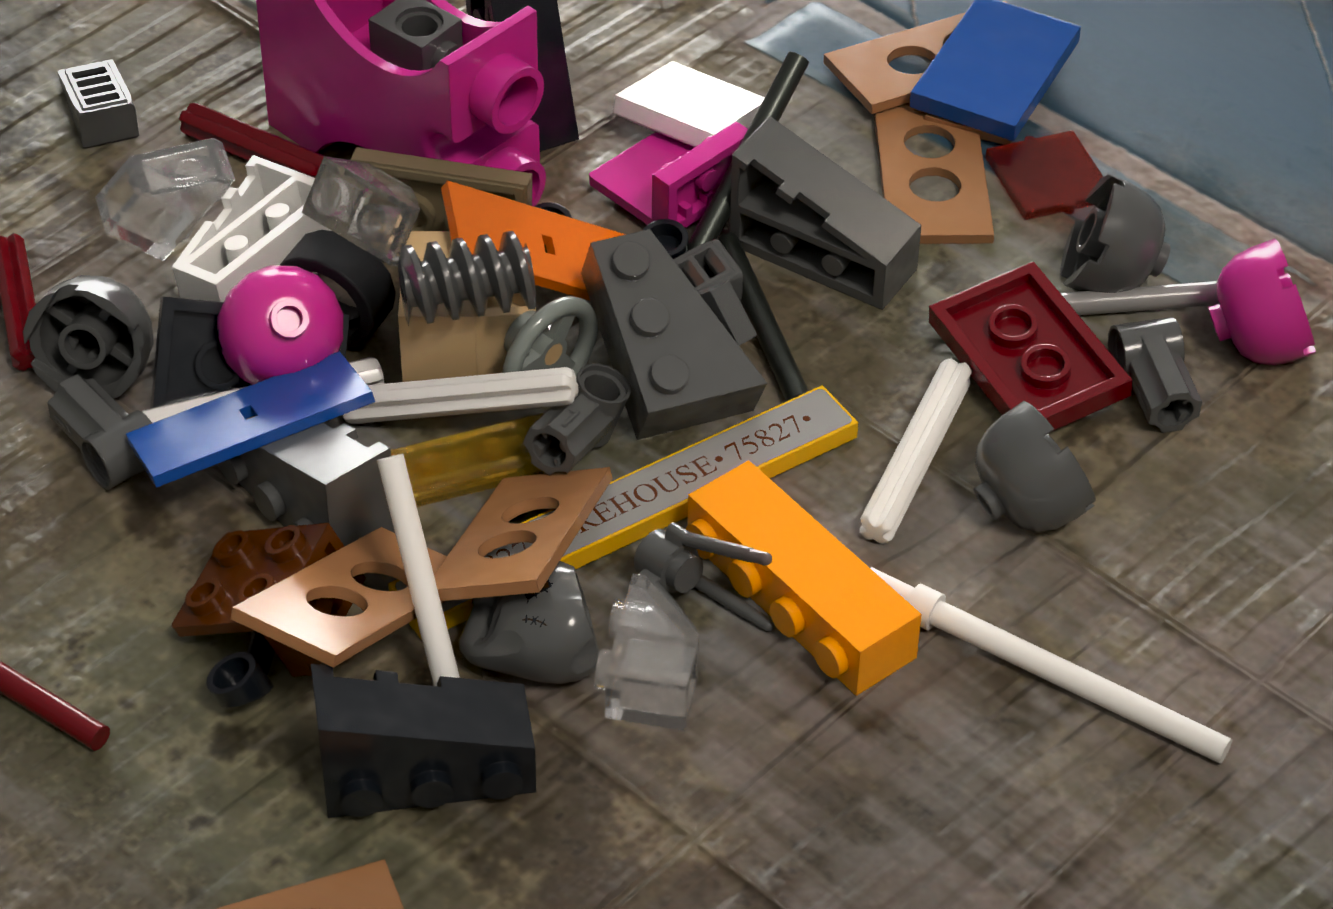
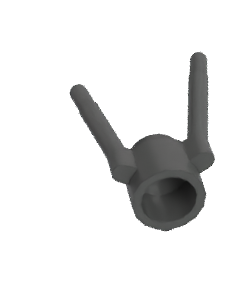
[634,522,775,638]

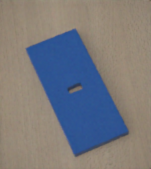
[126,351,375,488]

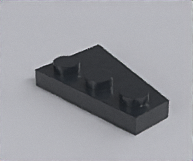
[150,297,350,409]

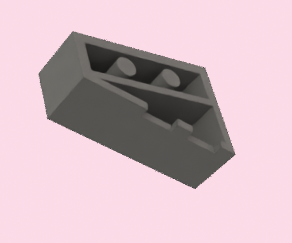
[729,116,922,310]
[581,229,767,440]
[217,416,395,546]

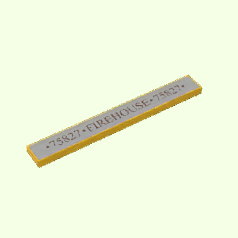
[388,385,858,640]

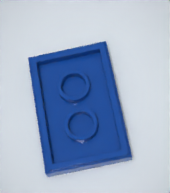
[910,0,1081,141]

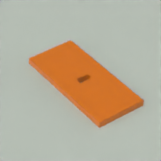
[441,180,626,301]

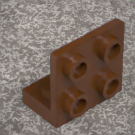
[171,523,366,677]

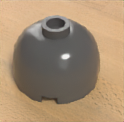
[1060,174,1171,293]
[23,275,154,398]
[973,401,1096,532]

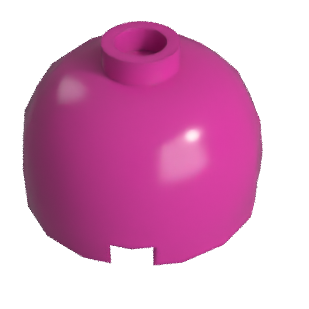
[1208,238,1316,365]
[217,265,343,385]

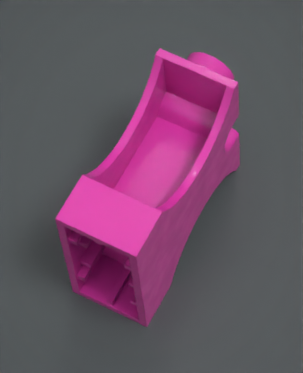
[256,0,546,206]

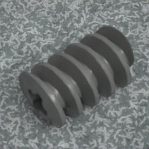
[398,231,536,326]

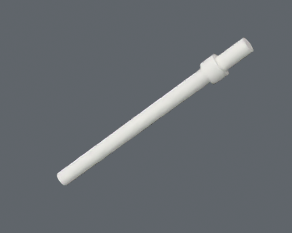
[870,567,1232,764]

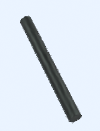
[689,51,809,250]
[718,233,808,401]

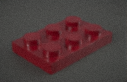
[929,261,1132,431]

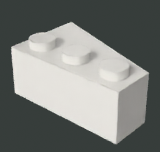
[172,155,351,302]

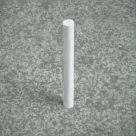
[377,454,460,686]

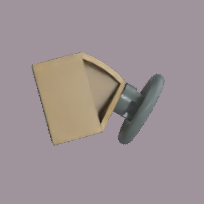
[398,231,598,382]

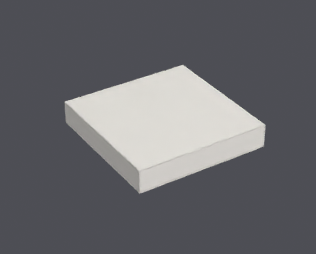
[613,61,764,147]

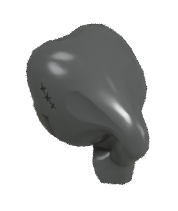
[459,561,602,684]

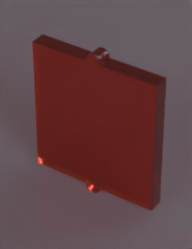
[986,130,1103,220]

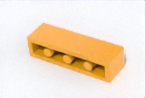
[686,460,922,696]

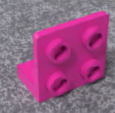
[589,121,748,228]

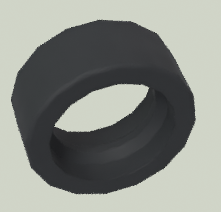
[280,229,396,349]

